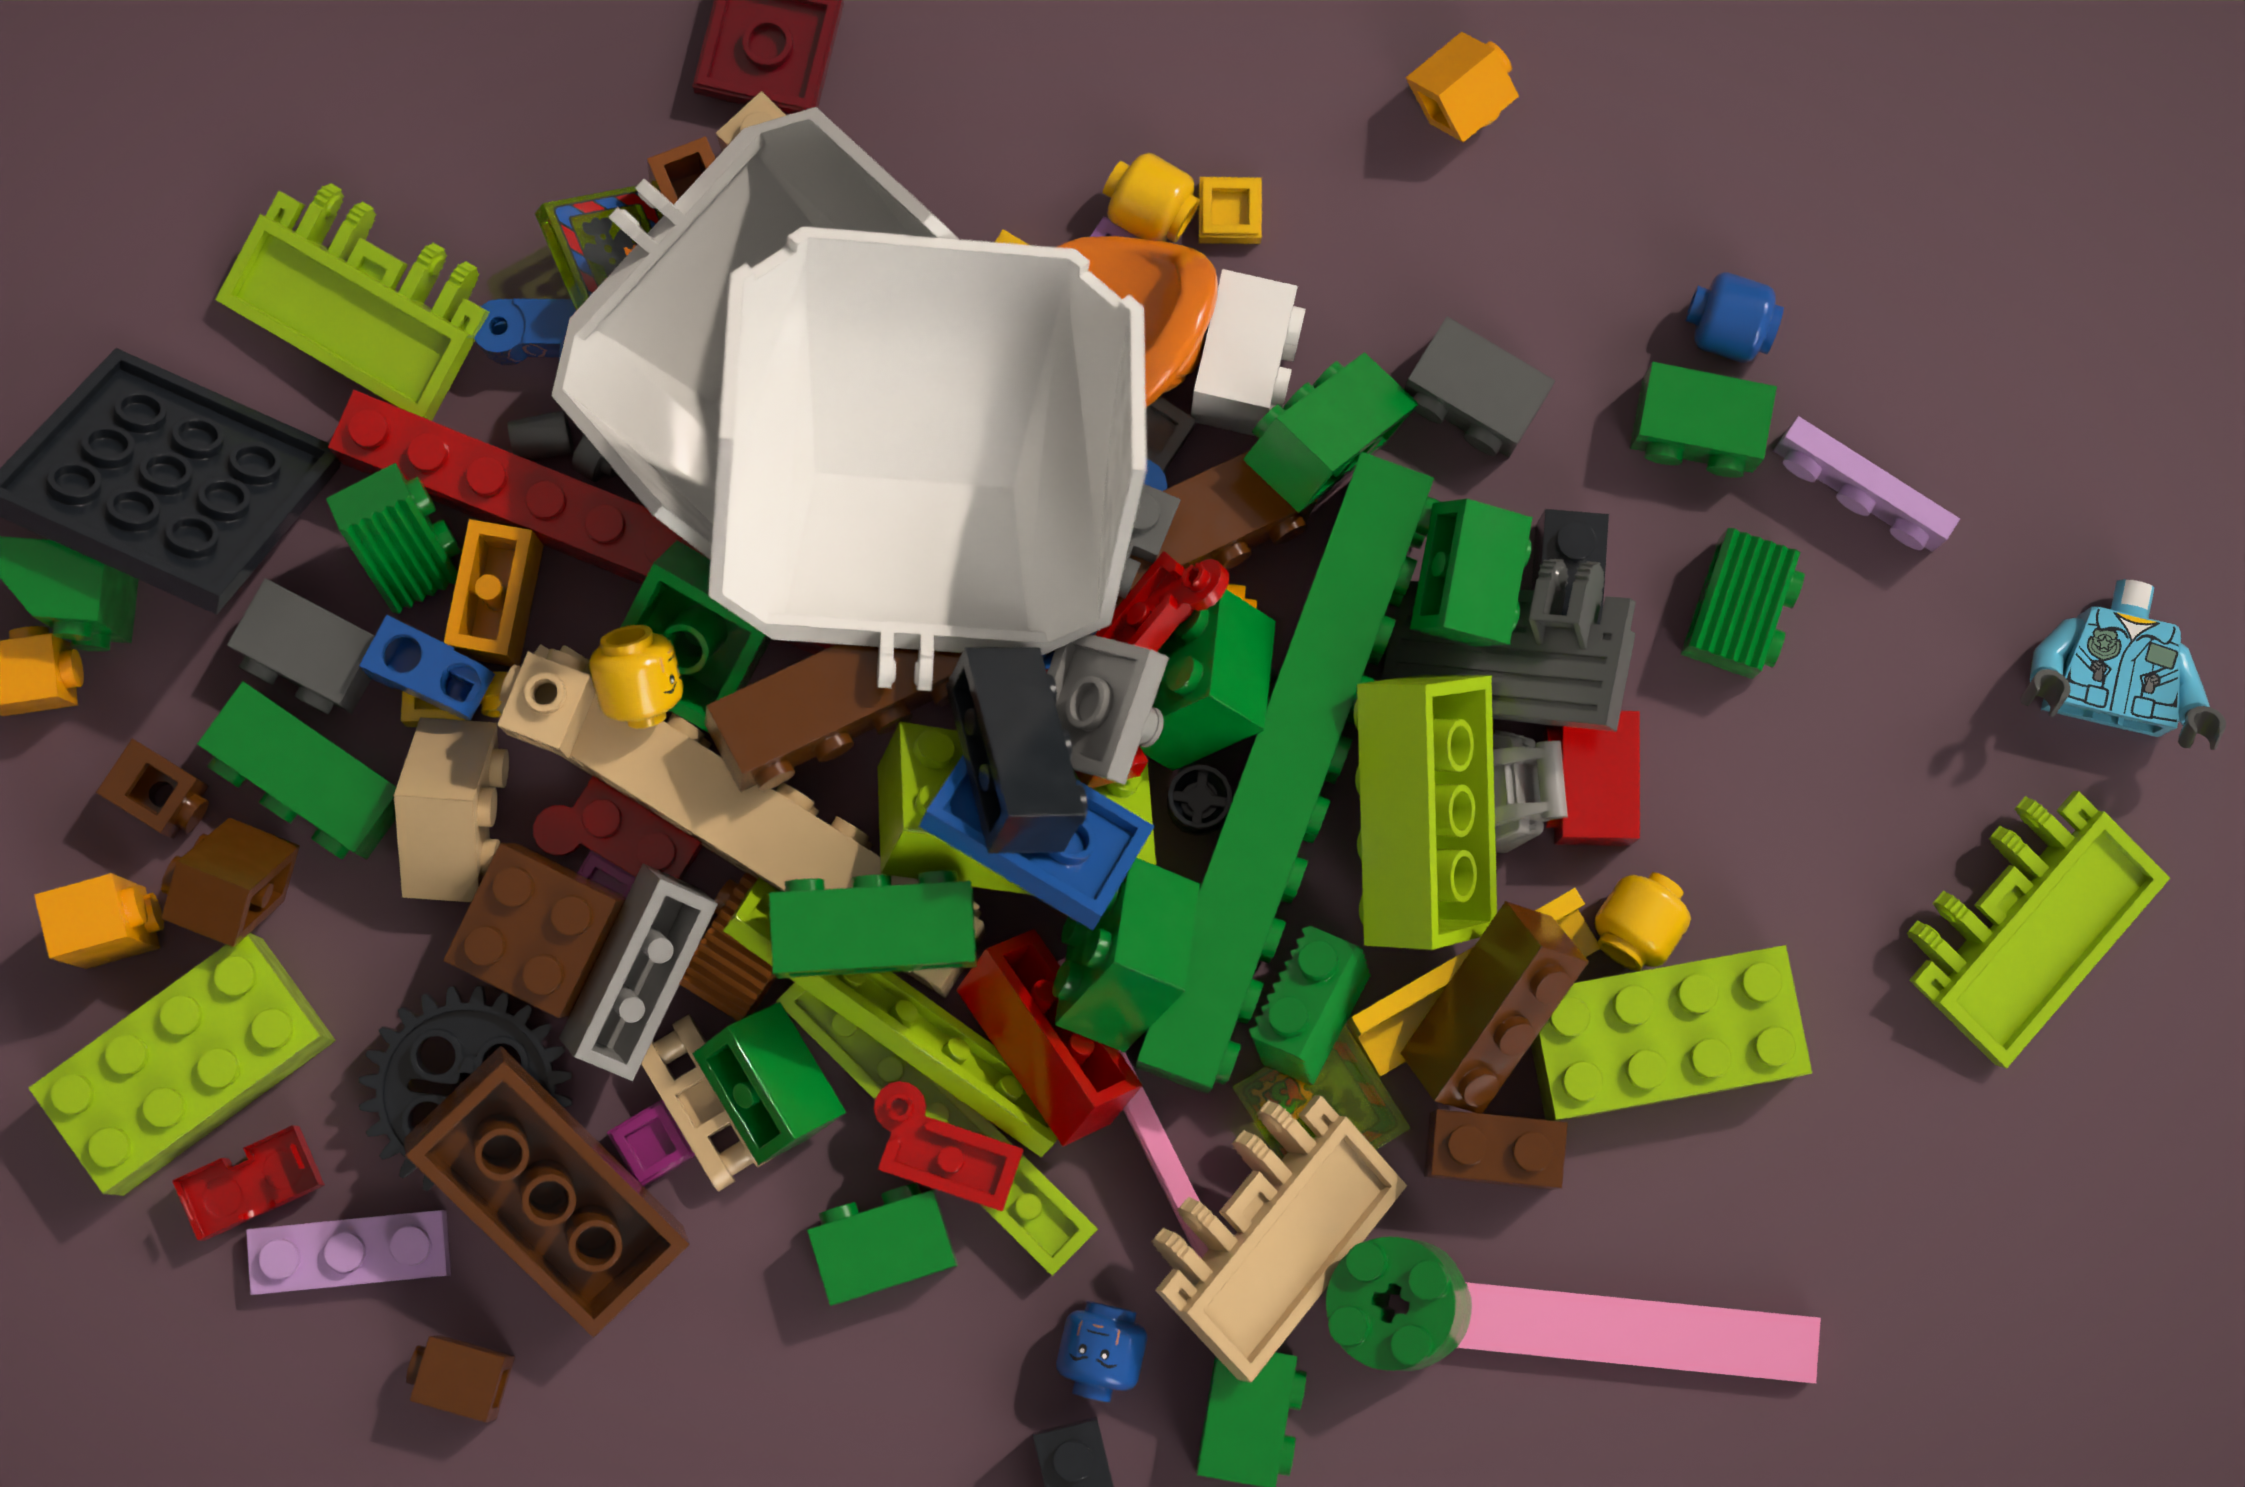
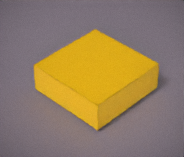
[1199,177,1262,244]

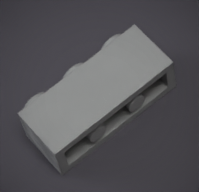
[559,864,718,1081]

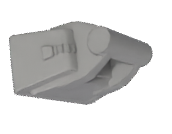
[1493,730,1568,853]

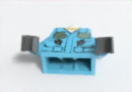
[2020,579,2226,750]

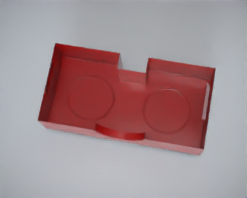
[172,1125,325,1241]

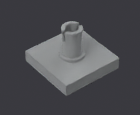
[1047,634,1169,785]

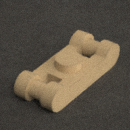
[641,1014,773,1192]

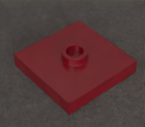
[692,0,844,115]

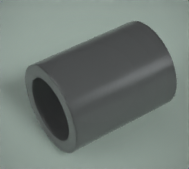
[507,410,574,461]

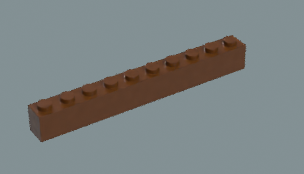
[705,450,1318,792]

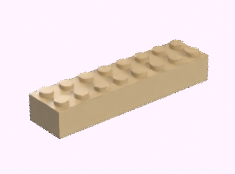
[497,644,987,998]

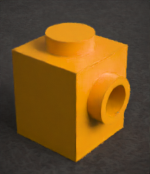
[1405,31,1519,142]
[0,626,84,716]

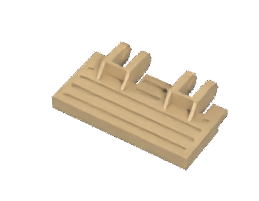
[1151,1095,1407,1382]

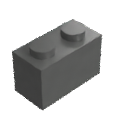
[1404,316,1555,458]
[227,578,375,715]

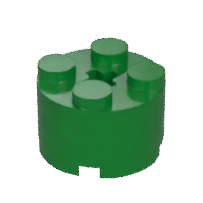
[1326,1236,1472,1371]

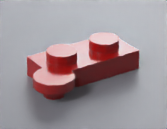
[1095,551,1229,652]
[533,776,703,880]
[874,1081,1024,1212]

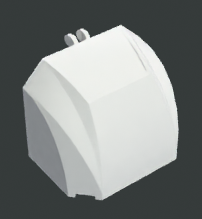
[551,107,958,559]
[709,227,1146,691]

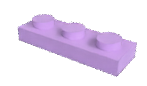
[1773,416,1960,552]
[246,1210,451,1295]

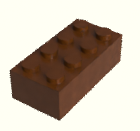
[404,1046,690,1338]

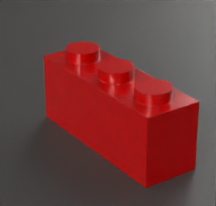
[956,929,1143,1146]

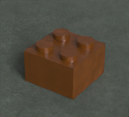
[443,843,626,1018]

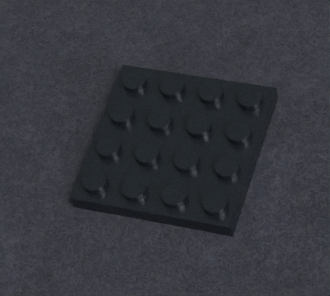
[0,348,341,615]

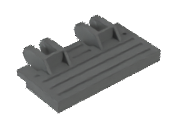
[1381,559,1636,732]

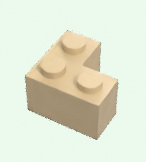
[394,717,509,902]

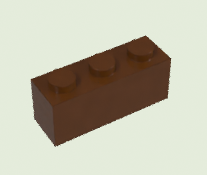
[1400,901,1589,1114]

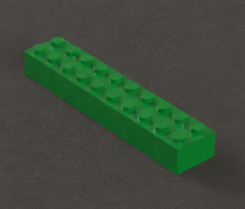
[1135,451,1439,1095]

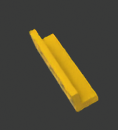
[1346,888,1600,1078]

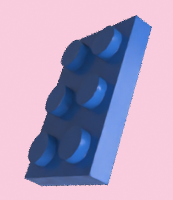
[919,756,1154,930]

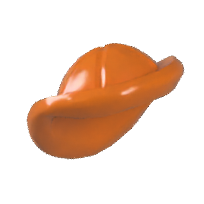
[1056,236,1218,409]

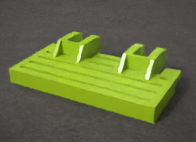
[215,183,490,421]
[1907,791,2170,1068]

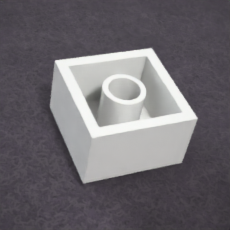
[1191,269,1306,436]

